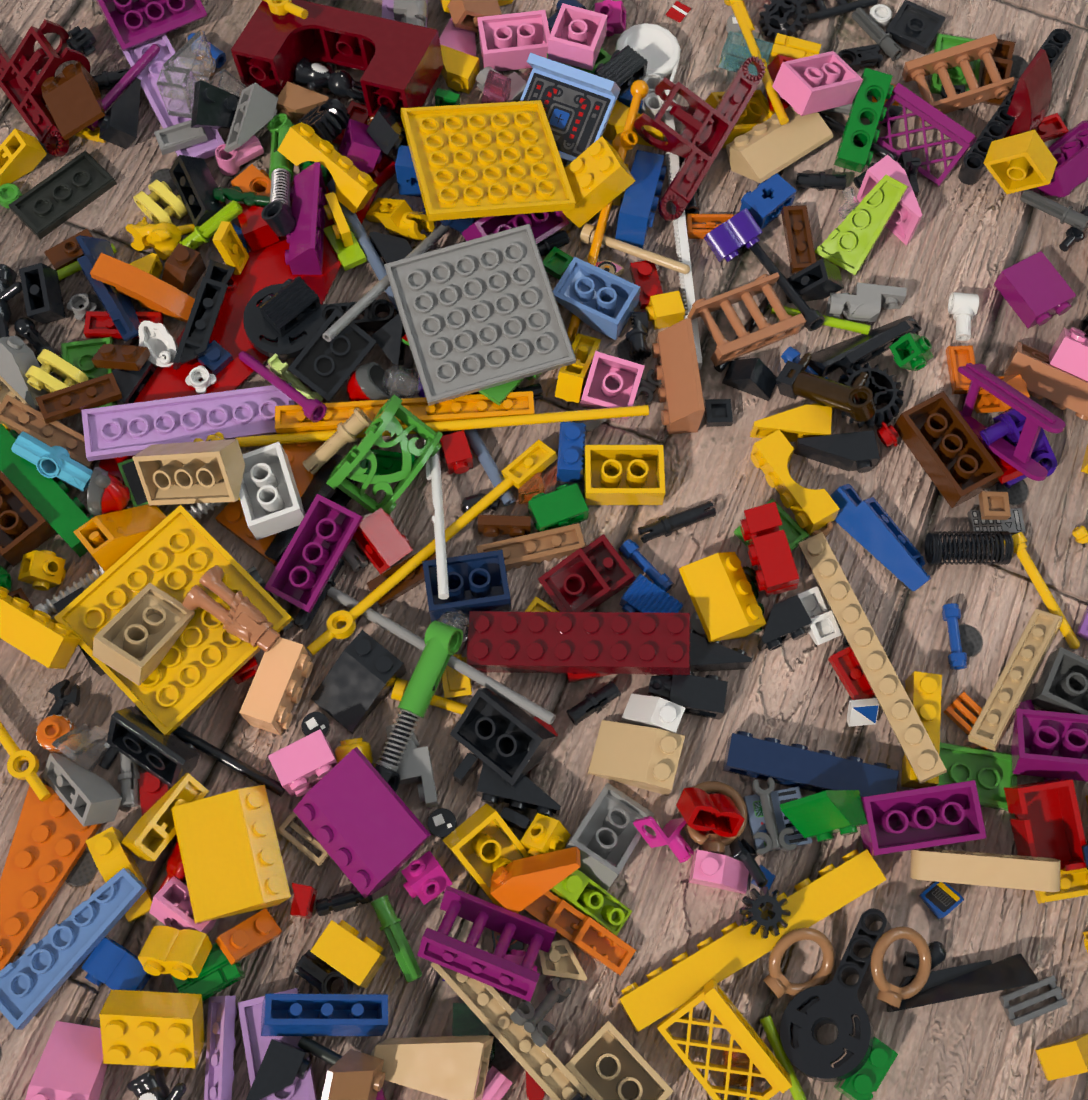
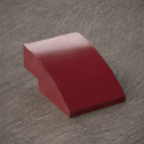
[1007,49,1052,136]
[538,534,636,612]

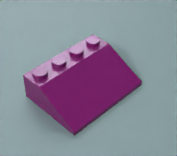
[96,0,208,51]
[293,747,431,898]

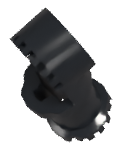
[625,310,652,361]

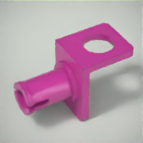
[633,816,694,863]

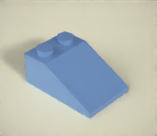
[553,256,640,340]

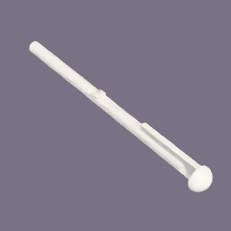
[424,432,449,599]

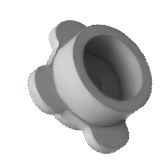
[67,293,97,320]

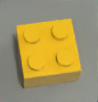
[984,130,1058,194]
[310,920,386,988]

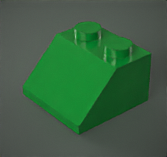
[780,790,868,842]

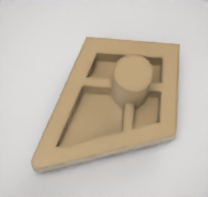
[539,939,587,981]

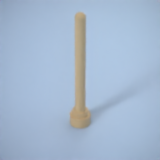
[580,223,690,274]

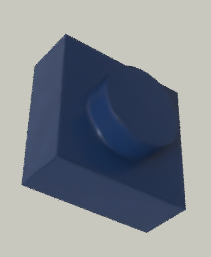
[197,340,233,376]

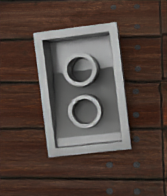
[565,783,654,891]

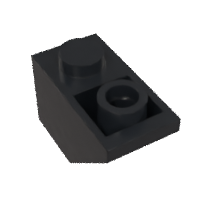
[366,103,405,155]
[757,595,812,651]

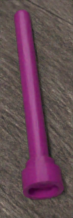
[87,44,160,131]
[239,351,327,422]

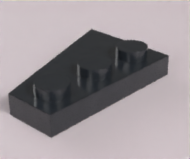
[191,80,240,129]

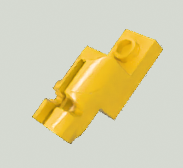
[366,198,435,240]

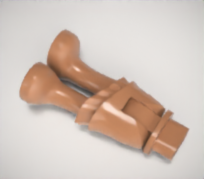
[183,565,281,652]

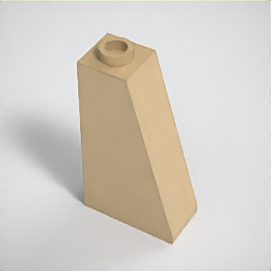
[371,1035,494,1100]

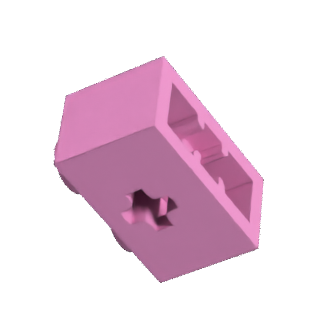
[149,876,217,934]

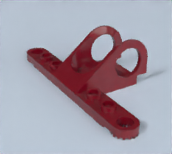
[0,19,91,157]
[634,56,766,221]

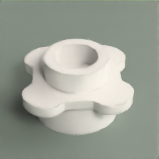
[185,366,216,394]

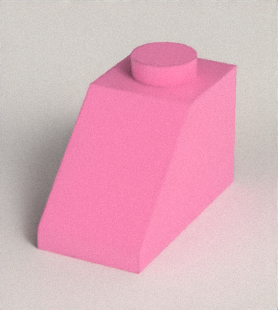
[689,849,749,894]

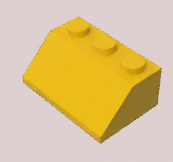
[679,552,766,642]

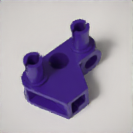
[980,408,1058,489]

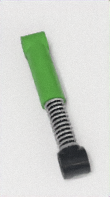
[261,113,296,236]
[371,620,463,793]

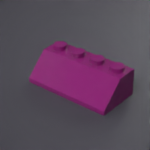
[1037,121,1088,197]
[285,162,327,275]
[462,211,569,244]
[264,494,363,613]
[1011,708,1088,781]
[860,780,987,856]

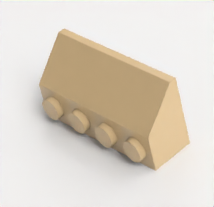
[726,105,833,183]
[132,439,245,506]

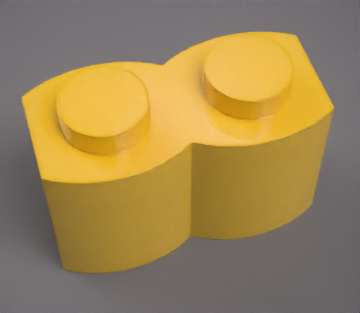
[138,925,213,980]

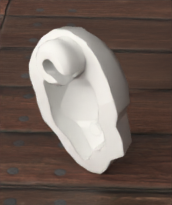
[138,320,178,367]

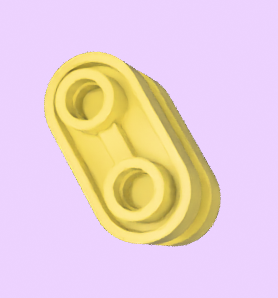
[133,180,188,224]
[25,349,89,393]

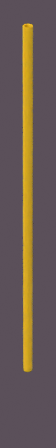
[235,405,649,448]

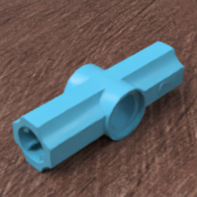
[11,431,93,492]

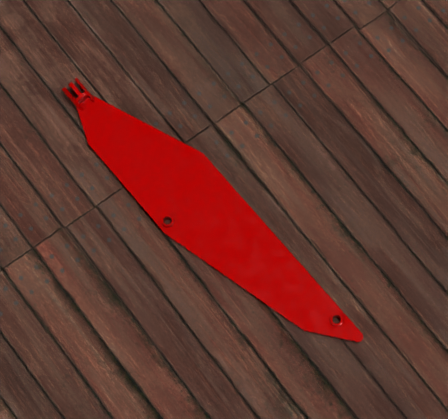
[94,152,396,516]

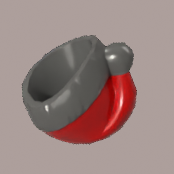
[347,362,394,402]
[87,467,131,516]

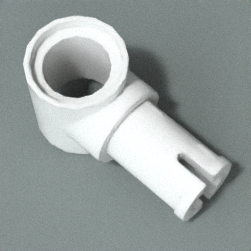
[948,292,979,341]

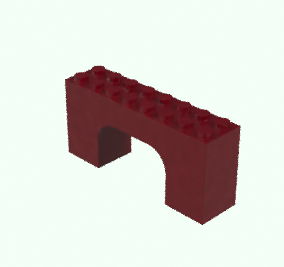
[231,0,444,116]

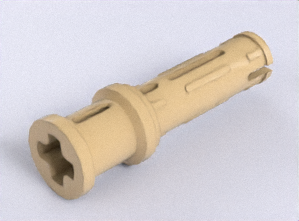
[302,407,372,475]

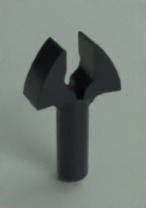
[45,679,80,718]
[729,837,768,887]

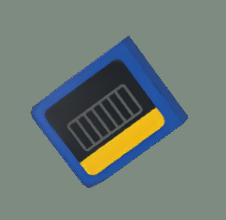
[919,881,964,919]

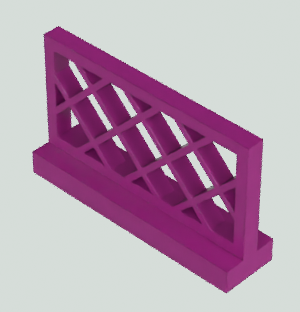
[877,83,977,187]

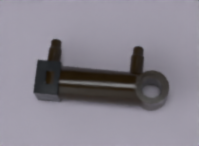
[776,353,876,422]

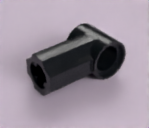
[294,950,353,994]

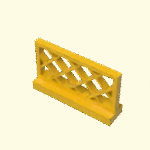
[657,979,792,1100]

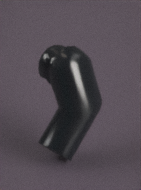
[461,493,500,513]
[903,941,946,970]

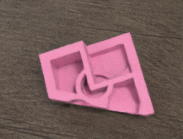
[439,18,477,57]

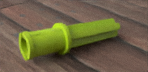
[179,200,243,250]

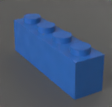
[261,994,388,1036]

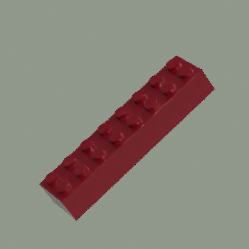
[467,611,690,675]

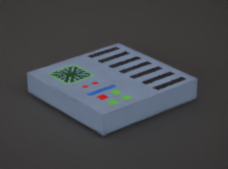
[743,787,813,851]

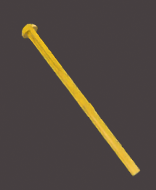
[724,0,789,125]

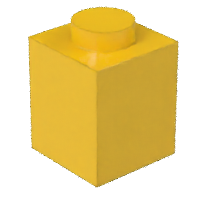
[646,291,685,330]

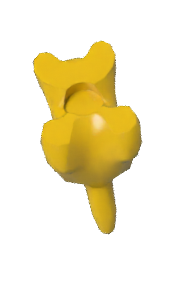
[125,217,195,260]

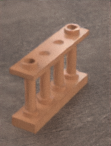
[902,33,1015,122]
[687,272,806,367]

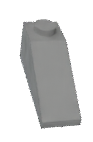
[224,83,279,153]
[0,336,48,410]
[43,753,122,826]

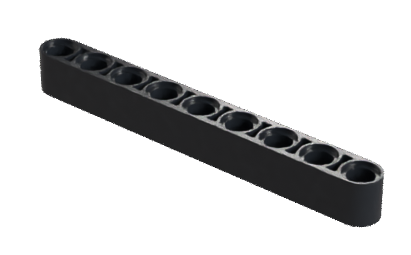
[958,29,1071,185]

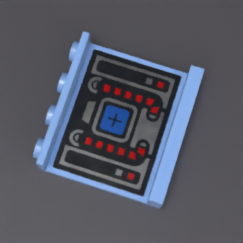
[520,53,621,166]

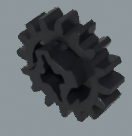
[759,0,809,41]

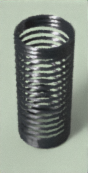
[925,531,1014,565]

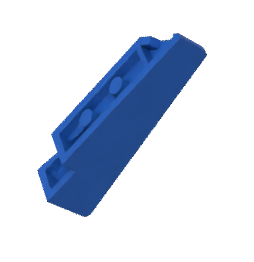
[830,484,931,591]

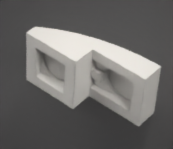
[791,586,842,645]

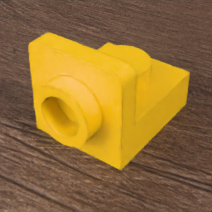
[442,654,472,698]

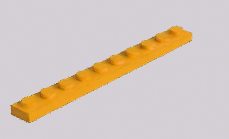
[275,391,535,434]

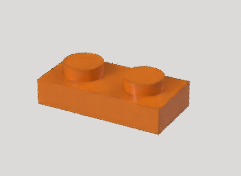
[215,908,282,965]

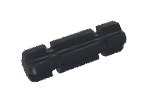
[315,890,373,916]

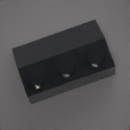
[450,688,556,786]
[106,706,200,787]

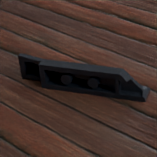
[173,260,235,370]
[809,316,922,377]
[265,454,356,562]
[887,954,1039,1012]

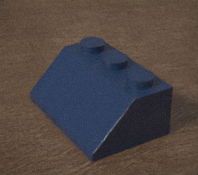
[422,550,511,623]

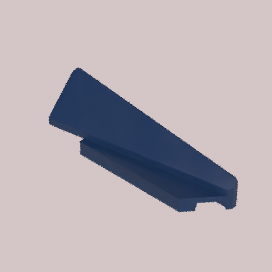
[75,235,140,342]

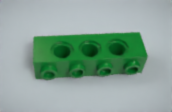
[834,68,894,173]

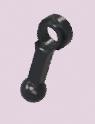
[14,317,63,372]

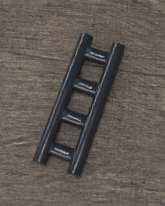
[803,0,878,25]

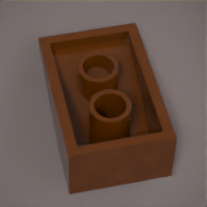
[41,61,105,141]

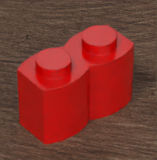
[676,787,745,837]

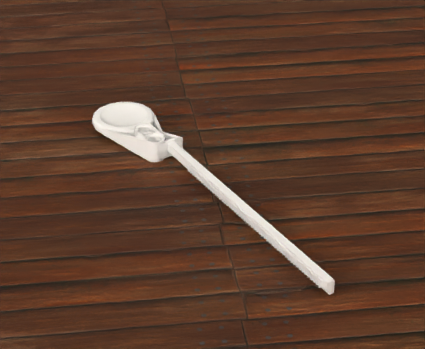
[615,23,702,370]

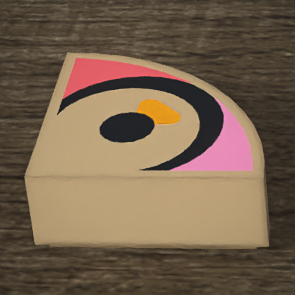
[596,260,624,277]

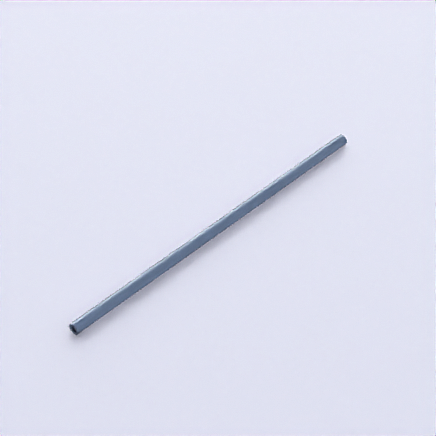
[327,180,516,506]

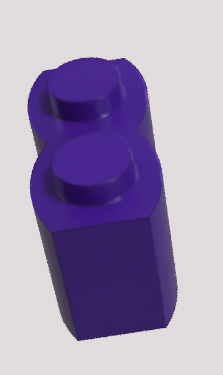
[704,208,763,263]

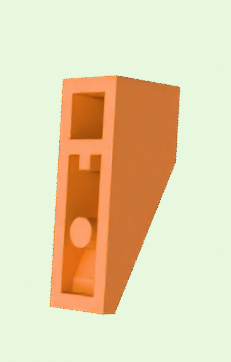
[490,847,581,914]

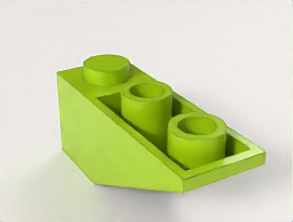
[550,869,632,936]

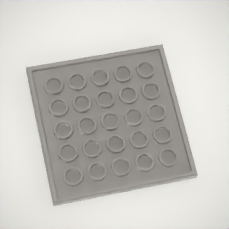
[384,224,576,406]

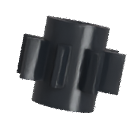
[66,26,97,56]

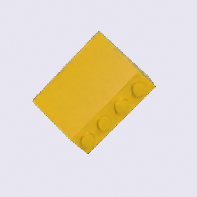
[171,785,291,924]

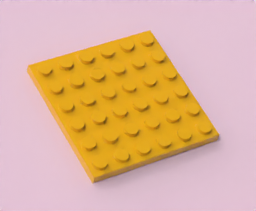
[401,100,576,221]
[54,505,293,736]

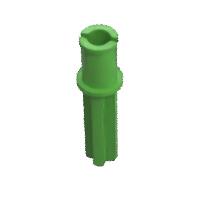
[371,895,422,983]

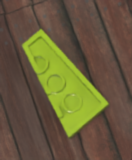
[815,175,908,275]

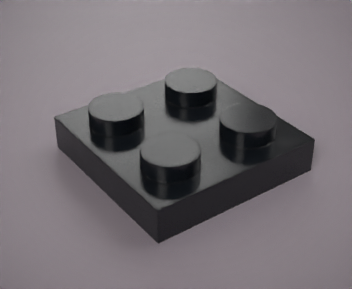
[885,0,946,55]

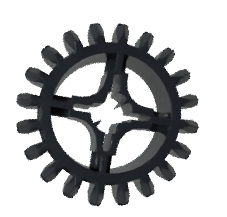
[295,99,350,142]
[836,362,904,430]

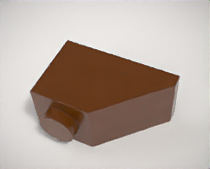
[162,243,206,295]

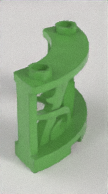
[326,394,443,514]

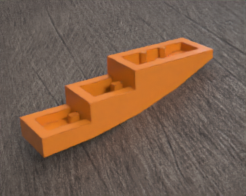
[90,253,195,323]
[523,891,636,976]

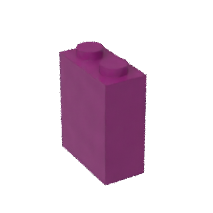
[994,251,1077,329]

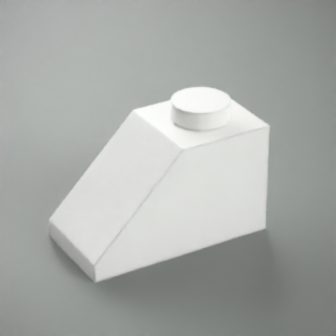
[621,694,685,733]

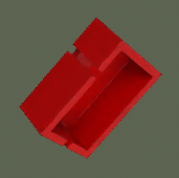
[740,502,800,597]
[1004,779,1087,871]

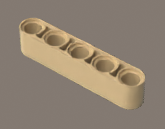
[910,848,1061,892]

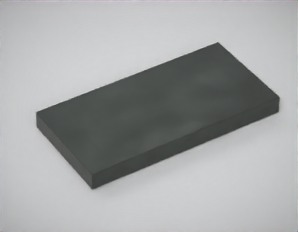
[8,150,117,240]

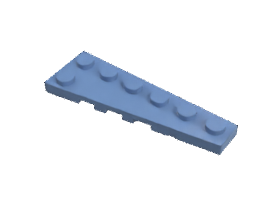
[0,868,147,1030]

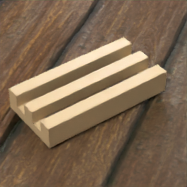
[277,811,330,867]

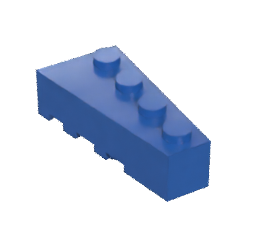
[615,150,667,249]

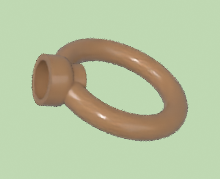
[680,781,748,855]
[871,927,932,1008]
[763,928,835,999]

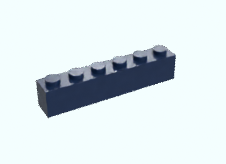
[722,731,899,799]

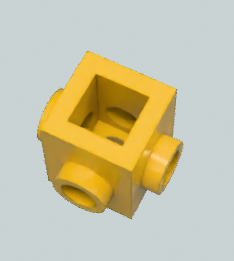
[18,550,66,591]
[520,813,571,857]

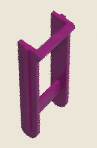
[958,363,1066,481]

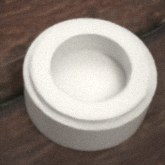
[869,4,892,28]

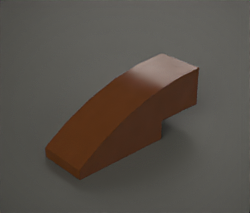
[980,39,1016,106]

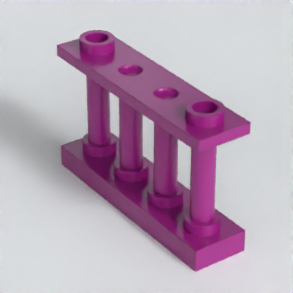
[417,885,557,1002]

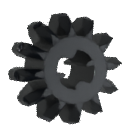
[739,886,791,939]

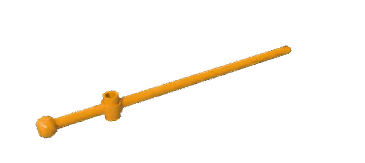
[567,80,649,342]

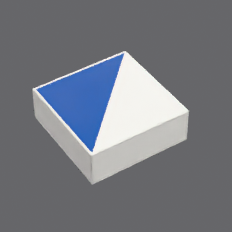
[846,698,879,727]

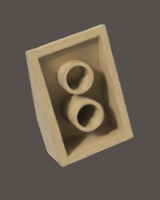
[92,582,195,686]
[588,720,685,796]

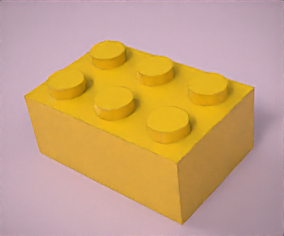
[562,136,635,228]
[584,445,665,505]
[99,989,205,1068]

